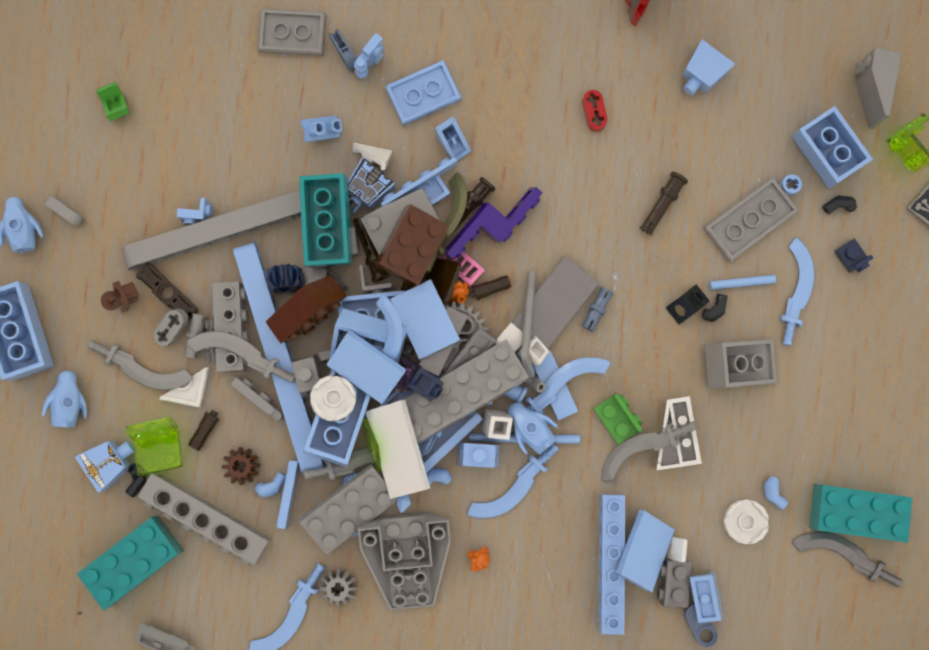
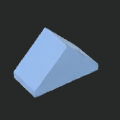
[435,117,471,161]

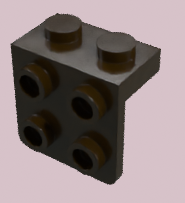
[401,258,461,305]

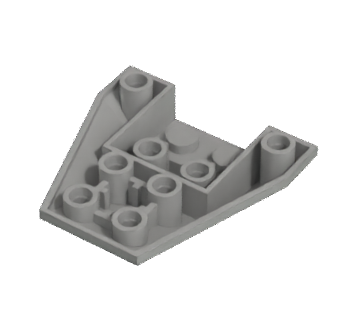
[358,512,451,610]

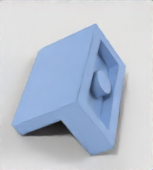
[690,570,723,623]

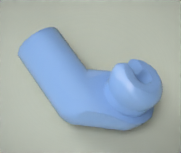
[426,468,452,485]
[255,472,286,498]
[764,476,788,510]

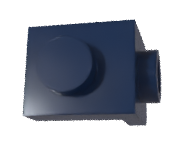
[407,367,444,402]

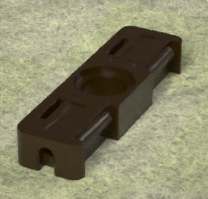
[136,263,199,321]

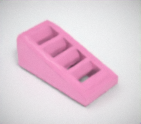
[439,252,485,288]

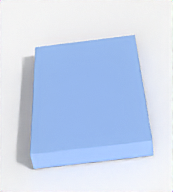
[385,60,461,126]
[390,279,460,360]
[326,330,406,404]
[616,510,675,592]

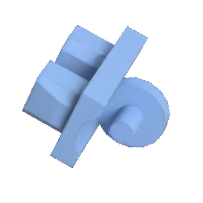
[300,116,343,142]

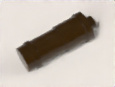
[470,275,511,301]
[188,410,220,451]

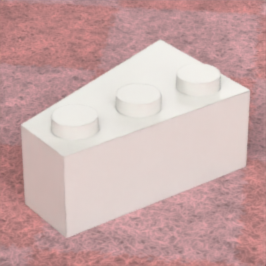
[656,396,702,471]

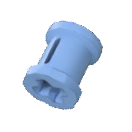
[502,386,528,403]

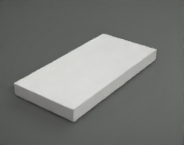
[365,399,430,499]

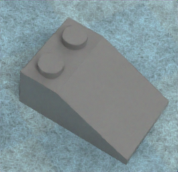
[855,48,901,128]
[361,188,440,255]
[705,339,777,388]

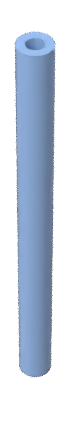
[469,433,580,444]

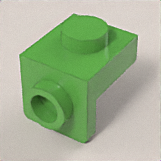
[96,82,130,122]

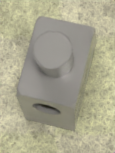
[292,354,322,400]

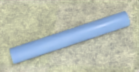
[709,275,776,290]

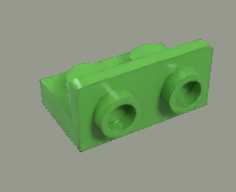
[593,393,643,445]

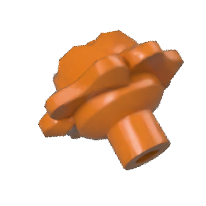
[449,281,470,304]
[467,546,491,573]

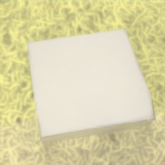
[516,336,550,366]
[665,536,688,562]

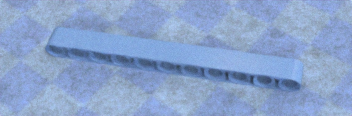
[233,242,325,476]

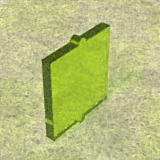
[363,418,382,472]

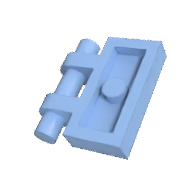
[354,33,384,79]

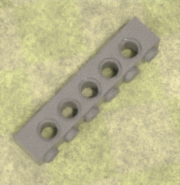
[138,473,272,566]

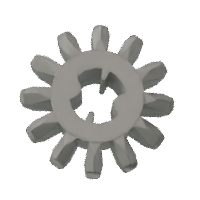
[319,568,358,608]

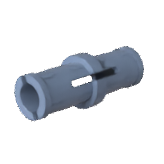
[581,287,614,332]

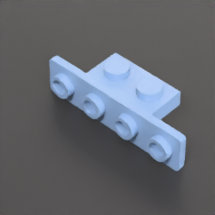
[380,157,457,207]

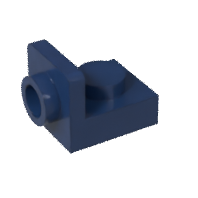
[834,238,874,273]

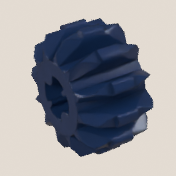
[266,264,304,294]

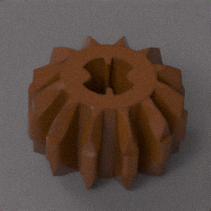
[222,447,261,485]

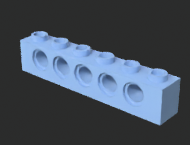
[598,494,625,635]

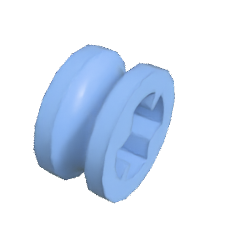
[780,174,802,196]

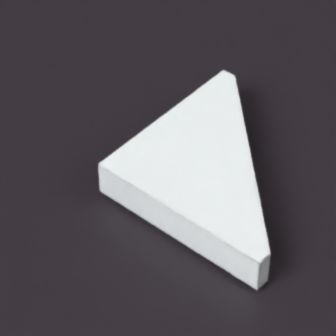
[352,142,393,170]
[160,367,210,408]

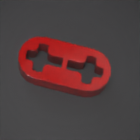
[582,90,607,132]

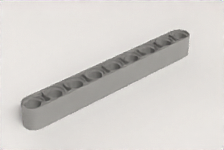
[121,190,301,270]

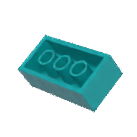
[299,173,353,268]
[809,484,913,543]
[77,516,184,611]

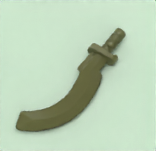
[426,173,467,273]

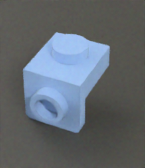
[176,198,212,225]

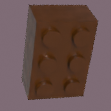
[374,204,449,286]
[265,275,347,344]

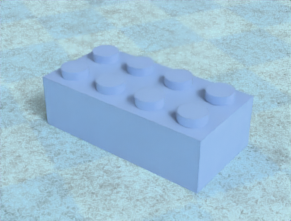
[0,281,55,381]
[303,370,371,467]

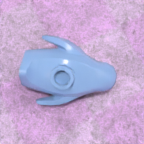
[0,197,43,254]
[41,370,87,427]
[508,402,558,455]

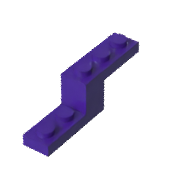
[444,187,542,259]

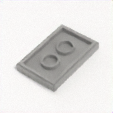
[258,9,326,56]

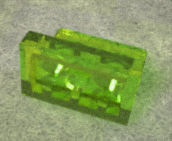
[887,112,929,172]
[125,417,182,476]

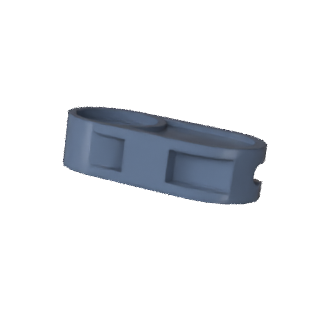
[329,29,357,71]
[684,603,718,647]

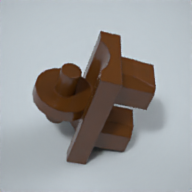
[101,281,138,313]

